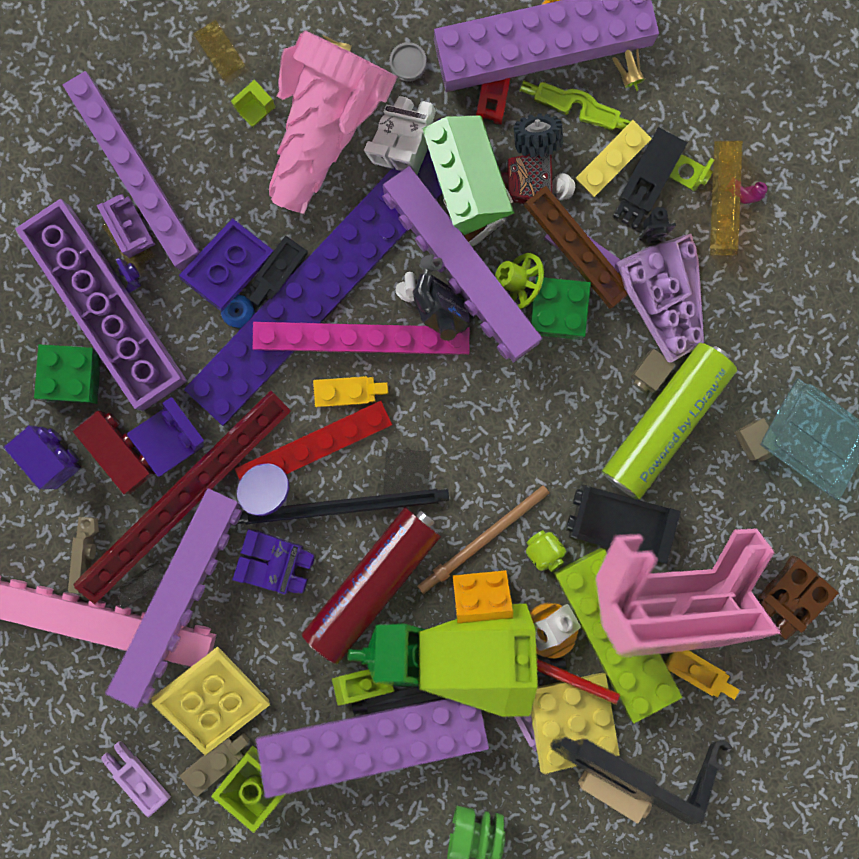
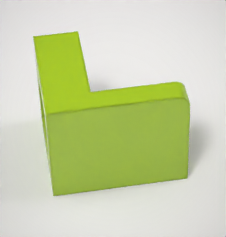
[231,80,276,127]

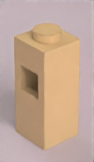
[578,770,652,824]

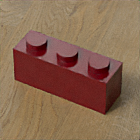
[72,411,155,494]

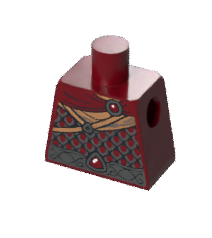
[501,153,552,204]

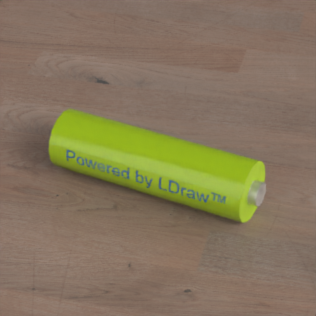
[601,343,737,500]

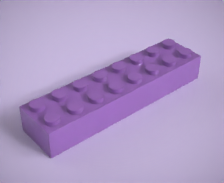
[434,0,659,92]
[15,199,188,411]
[256,698,489,798]

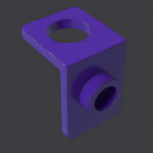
[116,258,141,293]

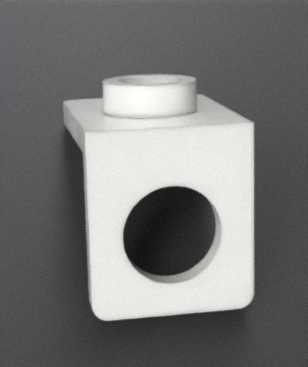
[533,604,581,651]

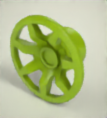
[495,253,544,309]

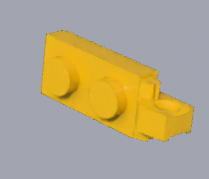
[313,376,389,407]
[665,650,740,700]

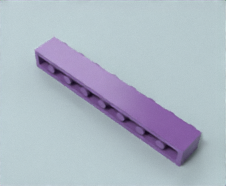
[63,71,200,272]
[382,166,542,363]
[106,488,242,708]

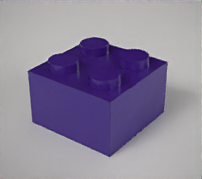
[3,425,81,489]

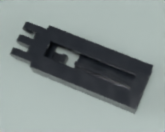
[613,127,688,230]

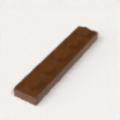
[523,185,628,309]

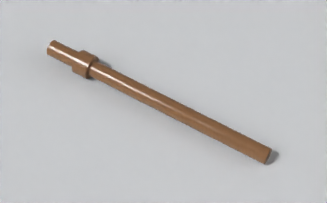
[417,485,550,594]

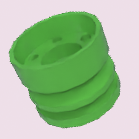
[447,806,505,859]

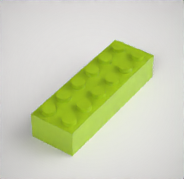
[553,548,683,723]

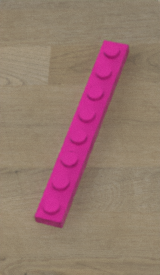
[253,322,470,355]

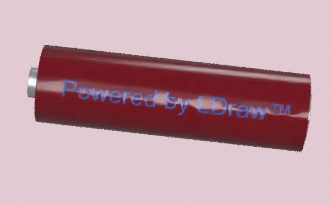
[301,507,441,664]

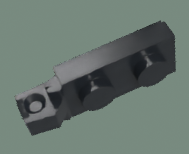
[249,235,308,308]

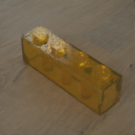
[710,141,743,255]

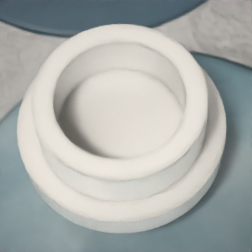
[552,173,575,201]

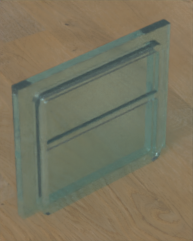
[760,379,859,501]

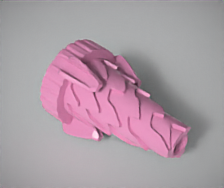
[269,30,397,214]

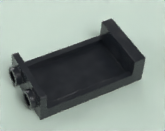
[566,485,681,564]

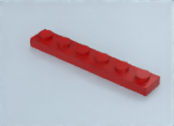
[235,401,392,480]

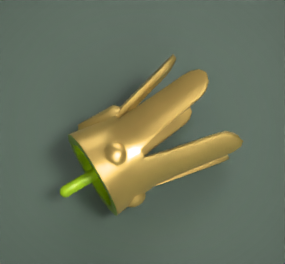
[612,49,645,91]

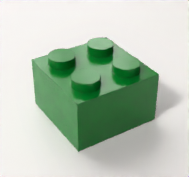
[530,277,591,340]
[34,344,101,404]

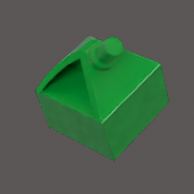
[347,624,426,687]

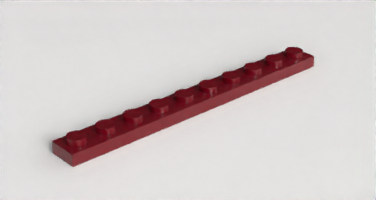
[73,391,291,604]

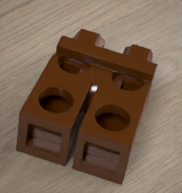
[758,556,839,640]

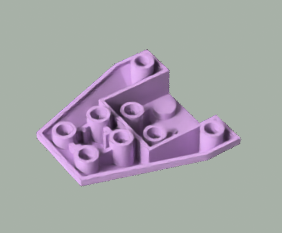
[617,234,704,362]

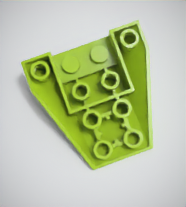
[419,604,537,717]

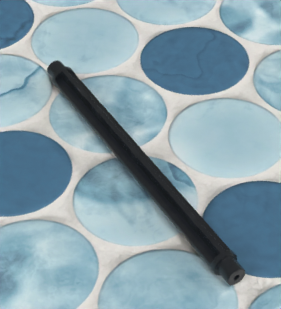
[237,488,450,525]
[352,657,567,715]

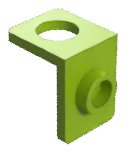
[669,155,715,191]

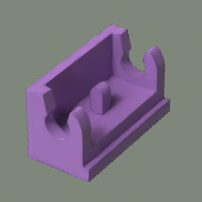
[97,194,155,258]

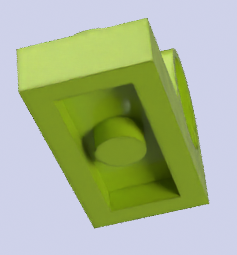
[332,669,394,706]

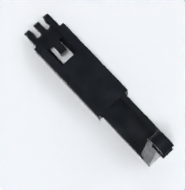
[550,737,732,825]

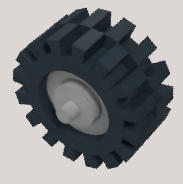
[513,114,563,157]

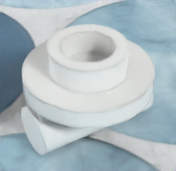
[395,272,417,302]

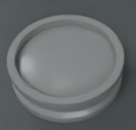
[390,42,427,81]

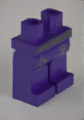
[233,529,315,594]

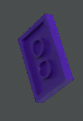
[179,218,274,312]

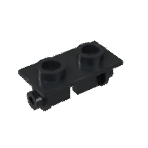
[639,207,676,243]

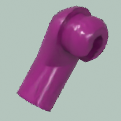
[725,180,768,204]

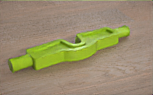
[520,80,631,131]

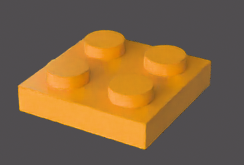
[453,570,513,623]

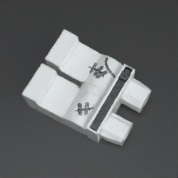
[364,96,436,175]

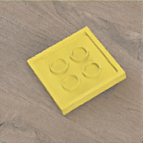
[151,647,270,755]
[531,673,620,774]

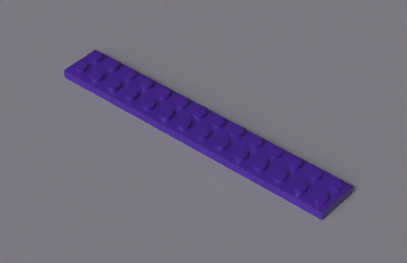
[184,118,443,426]

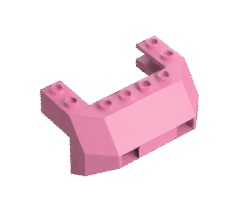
[596,529,780,657]

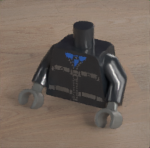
[413,254,475,341]

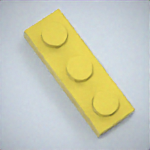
[575,120,652,198]

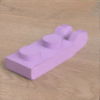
[101,741,171,818]

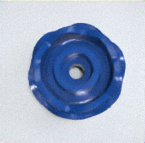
[221,295,254,328]

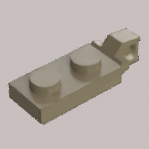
[68,517,99,594]
[179,733,250,797]

